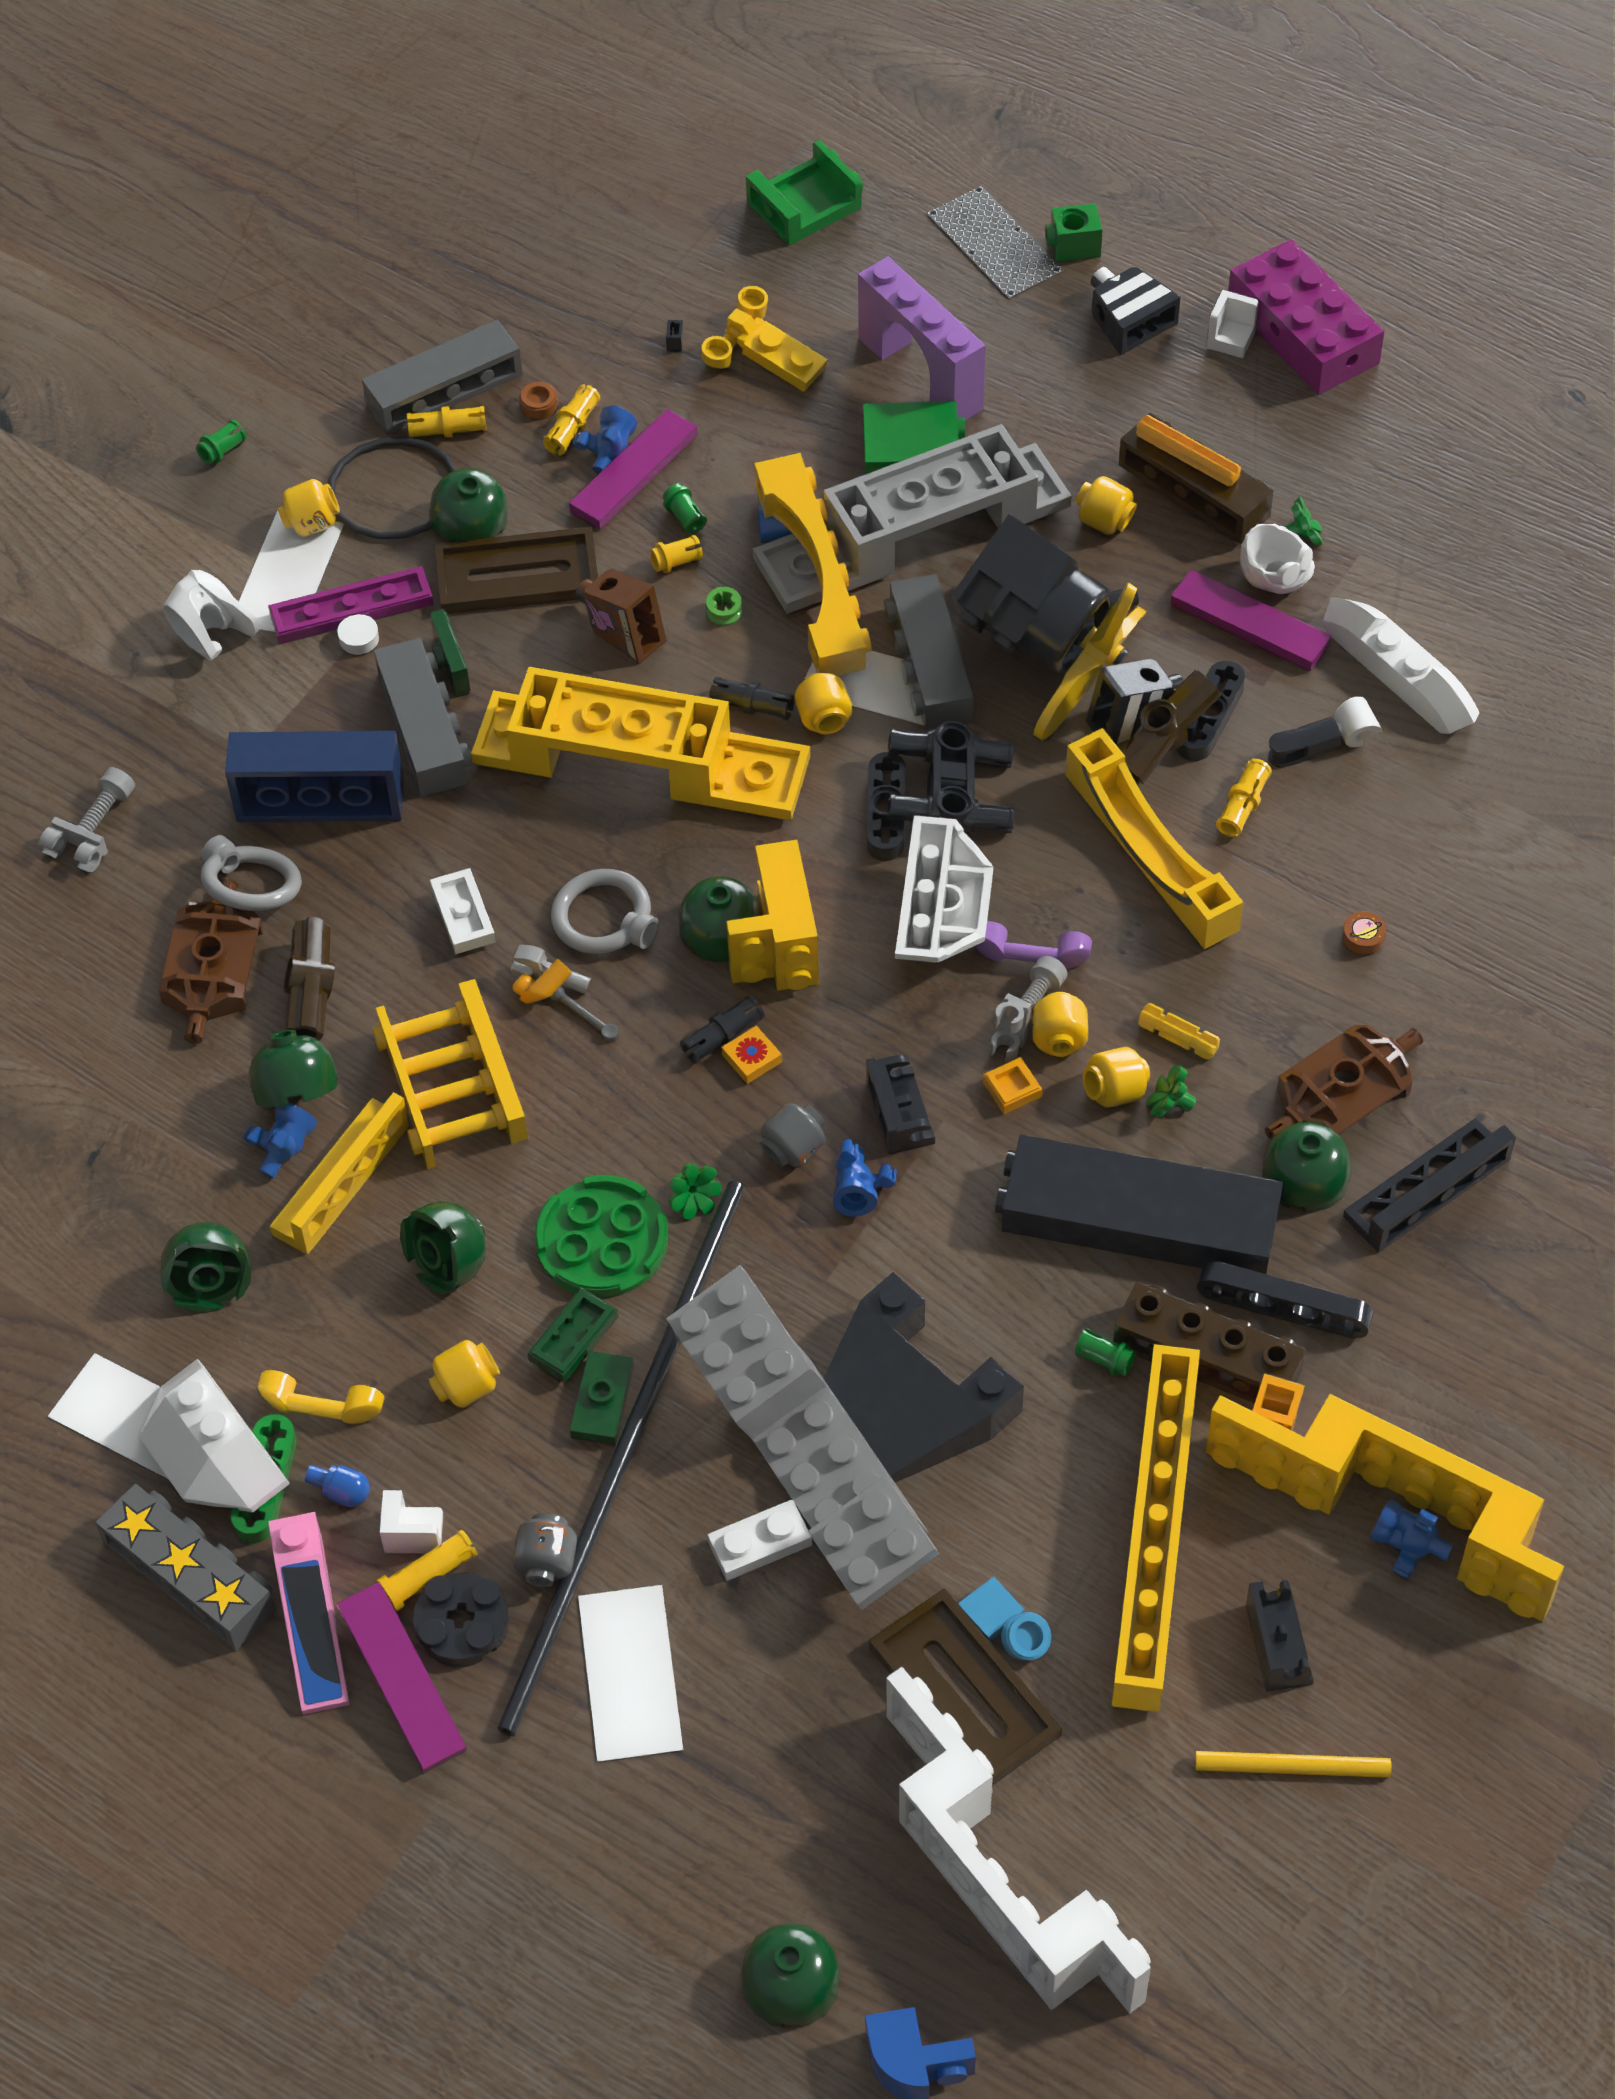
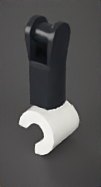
[1268,697,1382,768]

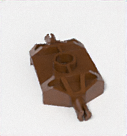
[159,878,263,1044]
[1264,1025,1424,1141]

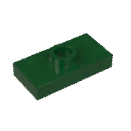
[430,609,471,698]
[527,1287,619,1383]
[570,1351,634,1445]

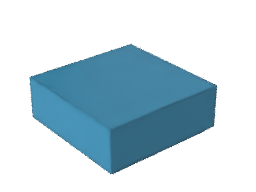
[958,1576,1025,1642]

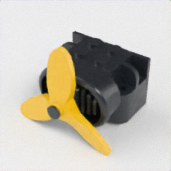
[951,514,1147,741]

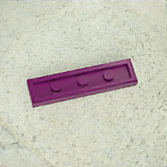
[569,409,698,530]
[268,566,434,644]
[1170,569,1332,671]
[337,1582,467,1773]

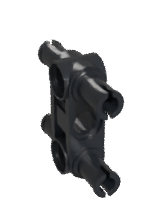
[887,721,1015,834]

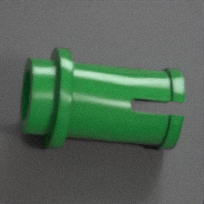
[196,419,247,464]
[663,484,707,534]
[1075,1328,1136,1377]

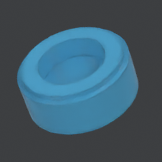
[1001,1612,1051,1661]

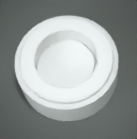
[338,614,379,655]

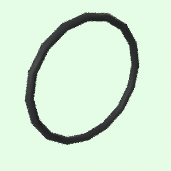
[328,437,457,540]

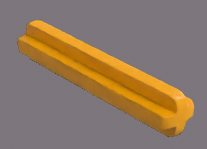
[1136,415,1241,486]

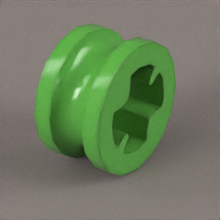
[706,587,742,625]

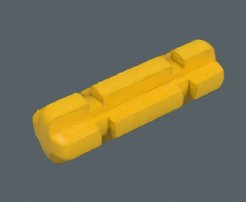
[1138,1003,1220,1060]

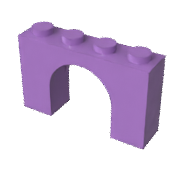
[858,256,986,421]

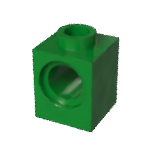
[1045,203,1103,262]

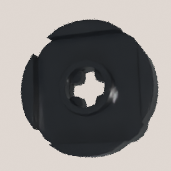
[413,1572,509,1667]

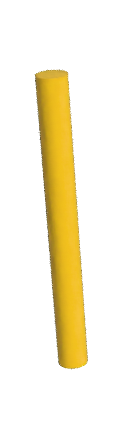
[1195,1751,1391,1778]

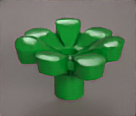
[1285,496,1324,546]
[1146,1065,1196,1118]
[669,1163,722,1220]

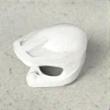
[162,570,260,661]

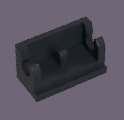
[866,1055,935,1154]
[1245,1580,1314,1692]

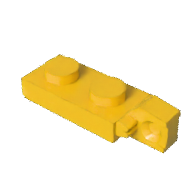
[725,308,828,391]

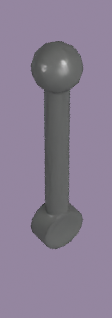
[550,986,619,1043]

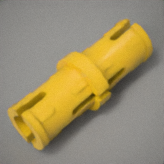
[543,384,600,456]
[407,406,487,438]
[1216,758,1272,837]

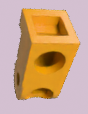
[1252,1374,1305,1431]

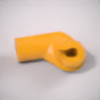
[513,959,572,1004]

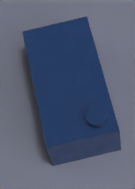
[225,731,404,822]

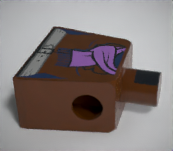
[576,569,667,664]

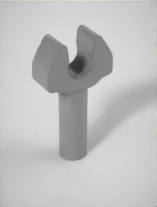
[510,945,591,994]

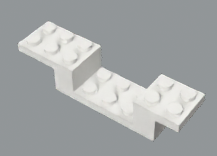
[886,1667,1151,2014]

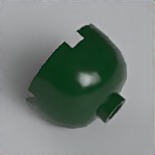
[429,468,508,542]
[679,876,762,962]
[249,1030,338,1107]
[1262,1122,1351,1212]
[400,1201,486,1294]
[160,1222,251,1312]
[740,1922,840,2027]

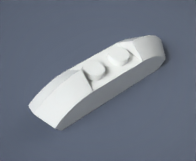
[1323,597,1479,734]

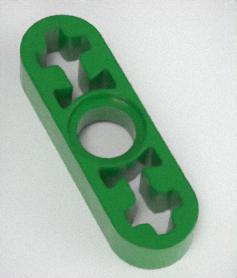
[231,1414,297,1543]

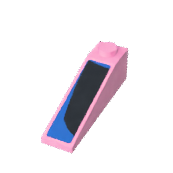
[268,1512,350,1715]

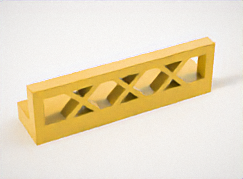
[270,1092,410,1255]

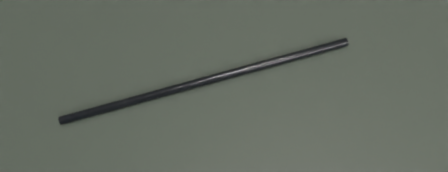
[497,1181,744,1736]

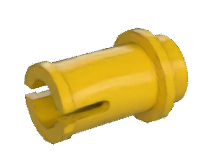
[649,535,703,573]

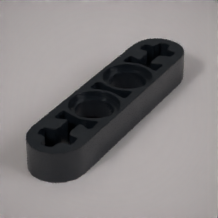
[1197,1261,1374,1339]

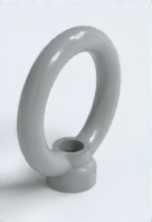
[200,835,302,911]
[551,869,659,954]

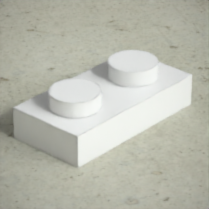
[430,868,496,954]
[707,1499,812,1581]

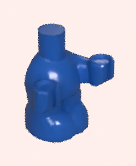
[573,405,638,474]
[243,1102,318,1179]
[833,1139,897,1217]
[1370,1498,1455,1579]

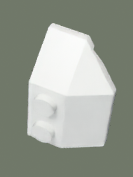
[895,816,993,963]
[139,1359,290,1512]

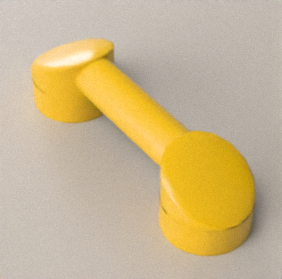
[701,286,768,369]
[257,1370,384,1424]

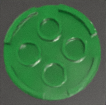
[534,1175,669,1298]

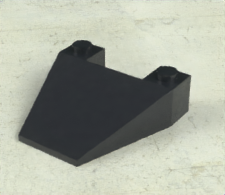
[823,1272,1024,1483]

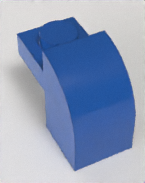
[865,2007,976,2099]

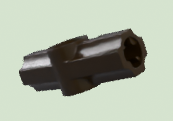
[1121,670,1221,785]
[284,917,335,1041]

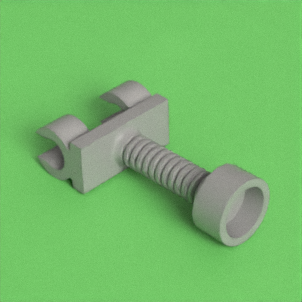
[39,767,135,873]
[990,956,1067,1062]

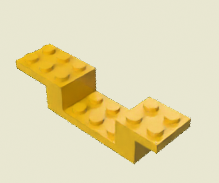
[471,667,810,821]
[1205,1394,1564,1622]

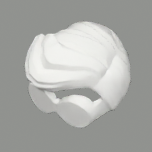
[1240,524,1315,594]

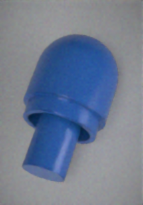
[305,1465,370,1507]

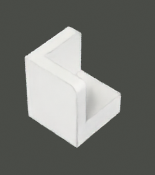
[1207,290,1259,358]
[380,1490,443,1553]

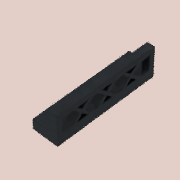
[1343,1118,1516,1253]

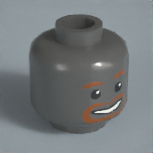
[760,1103,825,1168]
[513,1513,577,1587]

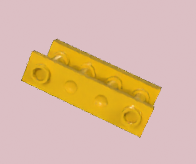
[372,979,528,1169]

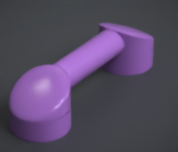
[975,921,1092,969]

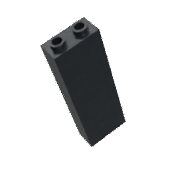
[995,1134,1283,1274]

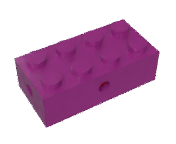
[1228,239,1385,395]

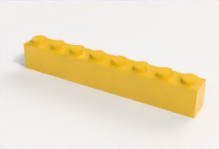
[1112,1344,1200,1713]

